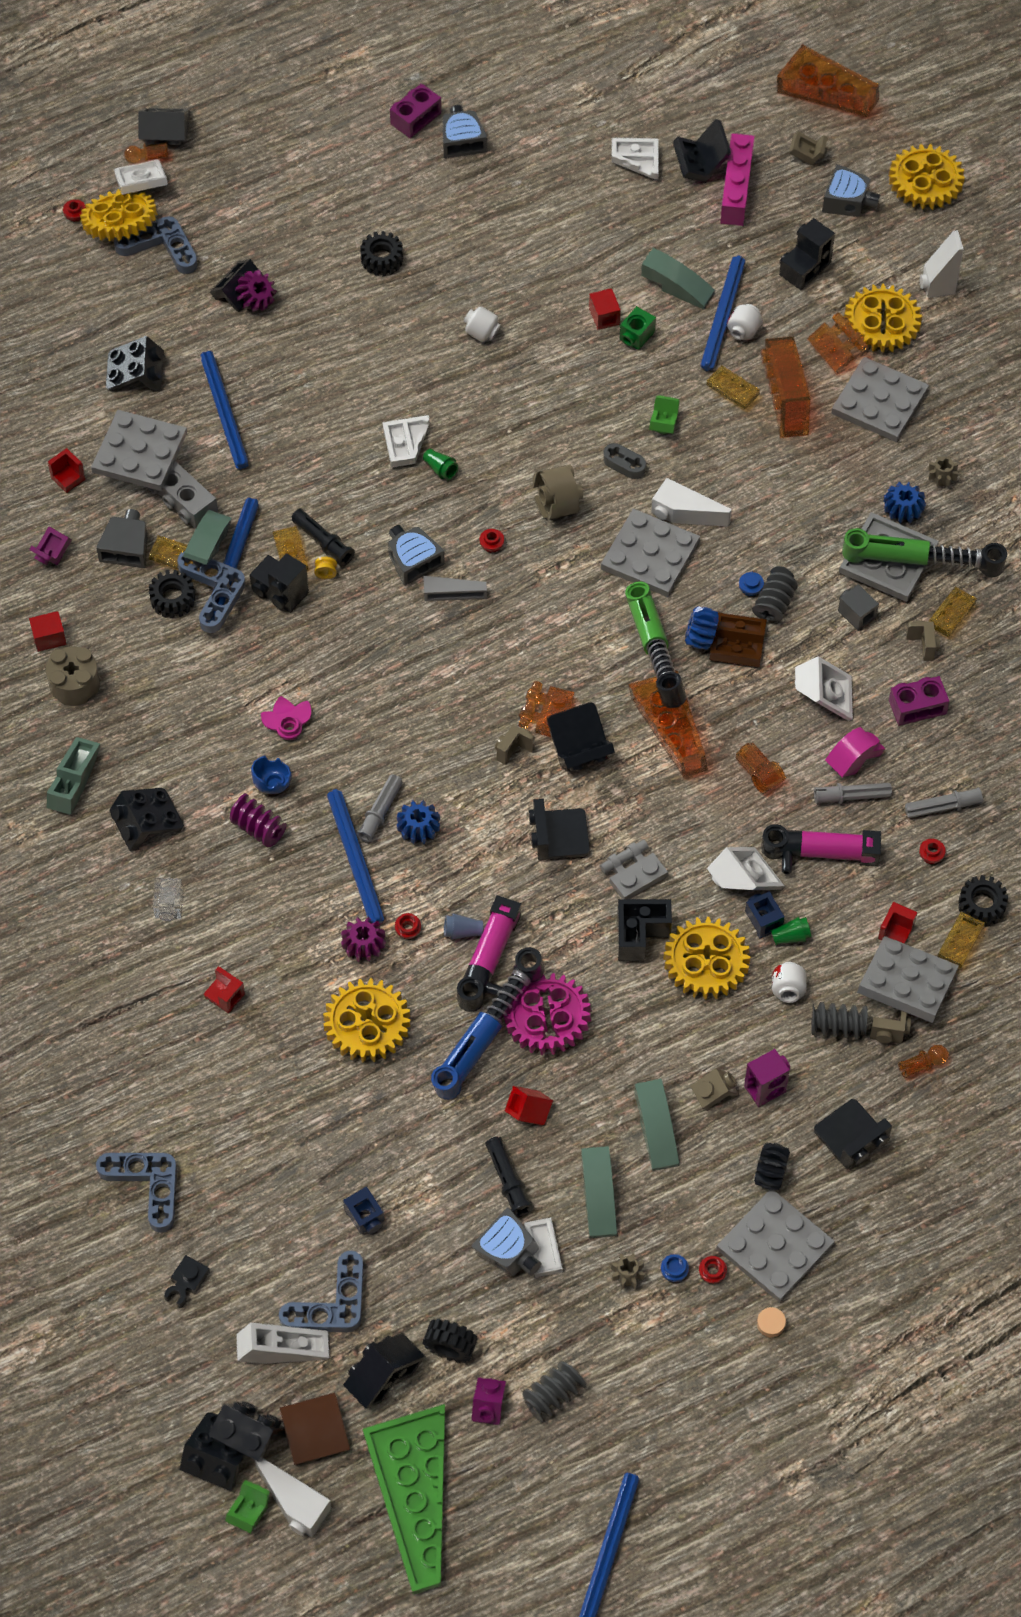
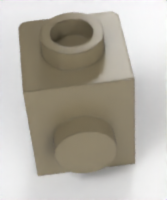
[789,131,828,165]
[906,620,940,661]
[495,725,535,765]
[870,1010,911,1043]
[691,1068,739,1110]

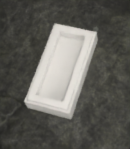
[524,1218,563,1278]

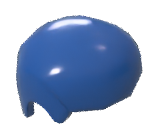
[251,756,292,794]

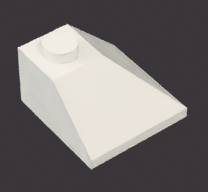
[795,656,853,721]
[707,847,784,890]

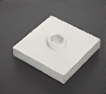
[114,159,168,195]

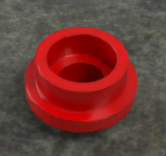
[63,199,86,222]
[479,529,504,553]
[919,839,946,864]
[395,913,421,939]
[699,1256,727,1284]

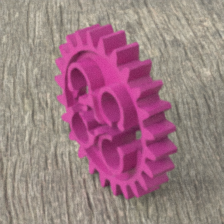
[504,973,591,1055]

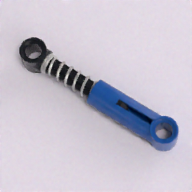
[431,947,545,1100]

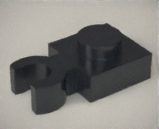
[164,1255,210,1308]

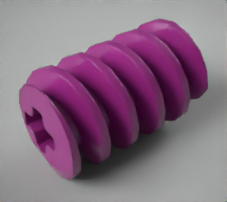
[230,793,287,847]

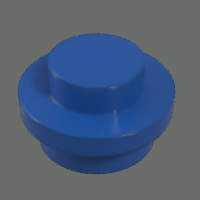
[739,572,764,596]
[661,1254,689,1282]

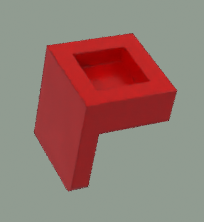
[589,288,621,330]
[48,448,86,493]
[29,611,67,652]
[878,902,918,944]
[204,966,245,1014]
[504,1086,553,1125]

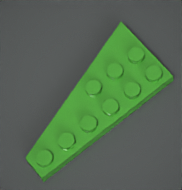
[363,1404,445,1595]

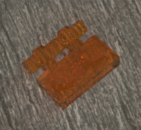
[807,312,868,374]
[518,681,575,737]

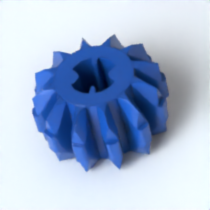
[883,482,926,523]
[685,606,719,650]
[397,799,440,845]

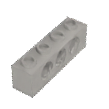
[148,461,218,529]

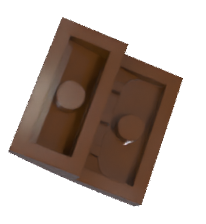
[709,612,767,667]
[279,1392,350,1465]

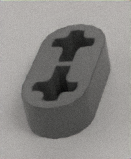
[603,443,646,479]

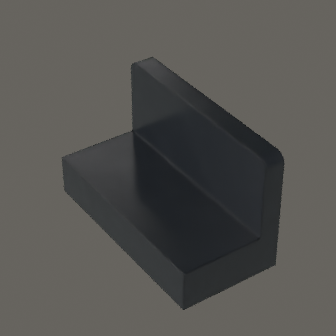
[210,259,263,311]

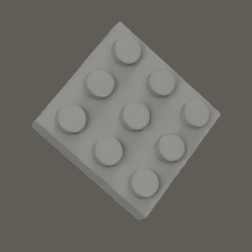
[831,357,929,442]
[91,410,187,491]
[601,508,700,597]
[839,512,939,602]
[857,936,959,1023]
[716,1189,835,1303]

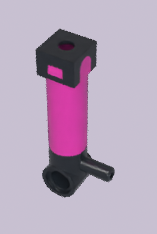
[761,824,881,875]
[457,895,521,1012]

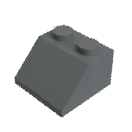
[138,108,190,145]

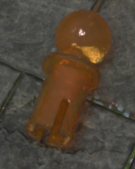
[124,143,169,164]
[898,1044,949,1078]

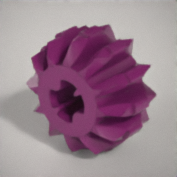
[235,270,277,311]
[341,916,386,962]

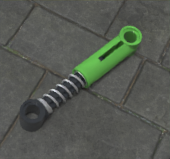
[842,528,1008,577]
[625,582,687,708]

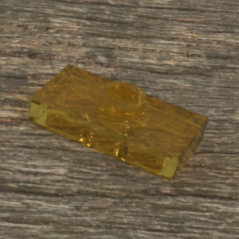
[707,365,760,410]
[272,526,309,571]
[149,535,199,570]
[928,586,977,638]
[937,912,985,969]

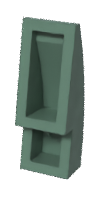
[641,248,715,309]
[183,510,232,565]
[47,737,100,815]
[634,1079,679,1171]
[581,1146,617,1238]

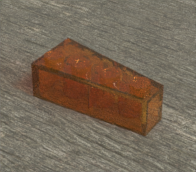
[777,44,879,117]
[761,336,810,438]
[628,670,708,778]

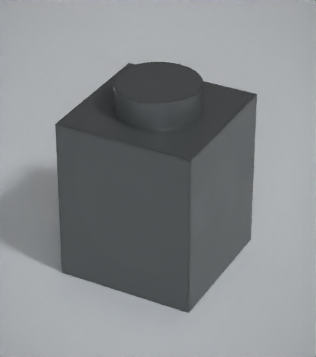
[838,584,879,631]

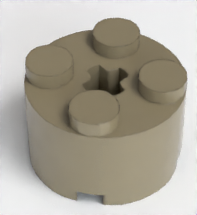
[533,465,583,520]
[46,647,100,706]

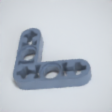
[114,216,198,274]
[177,551,245,633]
[96,1153,177,1233]
[279,1250,363,1332]

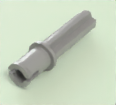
[357,774,402,842]
[814,783,892,804]
[905,787,983,818]

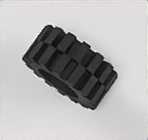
[360,231,403,277]
[149,570,195,618]
[958,875,1008,927]
[422,1319,478,1363]

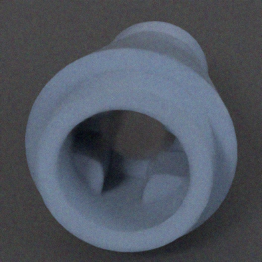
[444,913,483,940]

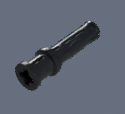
[291,508,355,567]
[485,1136,534,1218]

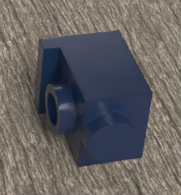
[745,891,785,939]
[343,1186,385,1234]

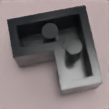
[779,218,835,290]
[250,553,309,613]
[617,899,672,961]
[343,1333,426,1409]

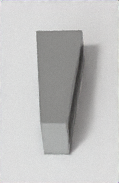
[424,576,487,601]

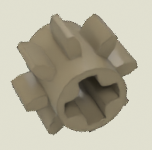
[928,456,958,487]
[611,1253,645,1289]

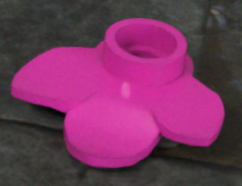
[261,696,311,740]

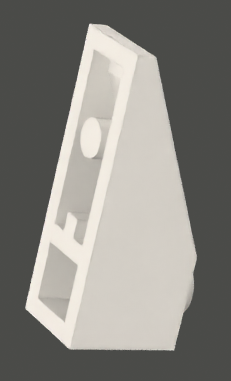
[920,230,964,298]
[651,478,732,527]
[236,1323,329,1364]
[255,1458,332,1537]

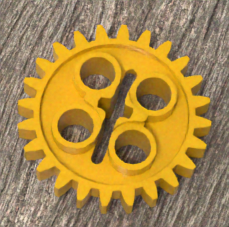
[889,144,965,210]
[80,190,158,241]
[844,284,922,353]
[663,917,750,1000]
[323,978,411,1063]

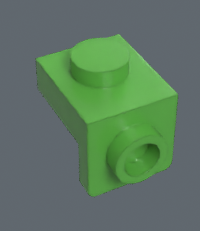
[649,395,680,434]
[225,1480,270,1533]

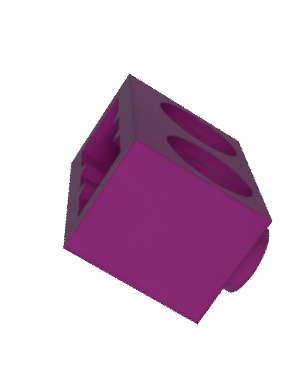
[390,83,442,139]
[889,676,950,726]
[744,1049,791,1108]

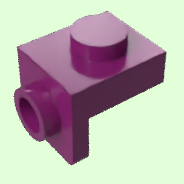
[29,526,72,565]
[471,1377,506,1425]

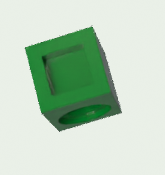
[619,306,656,350]

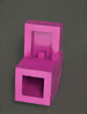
[825,727,885,777]

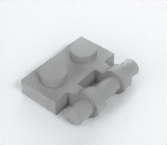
[599,840,668,899]

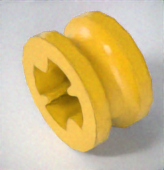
[314,557,337,579]

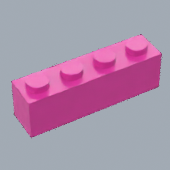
[720,133,754,226]

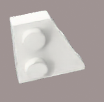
[612,138,658,179]
[383,415,430,467]

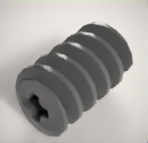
[752,566,798,622]
[811,1002,868,1039]
[522,1361,587,1422]

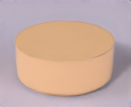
[757,1307,786,1337]

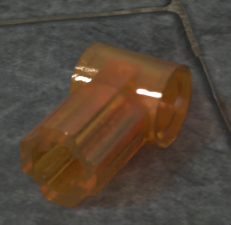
[735,743,786,794]

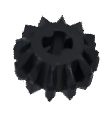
[754,1142,790,1190]

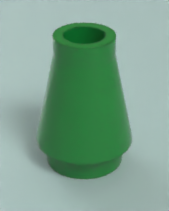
[423,449,459,480]
[771,916,812,945]

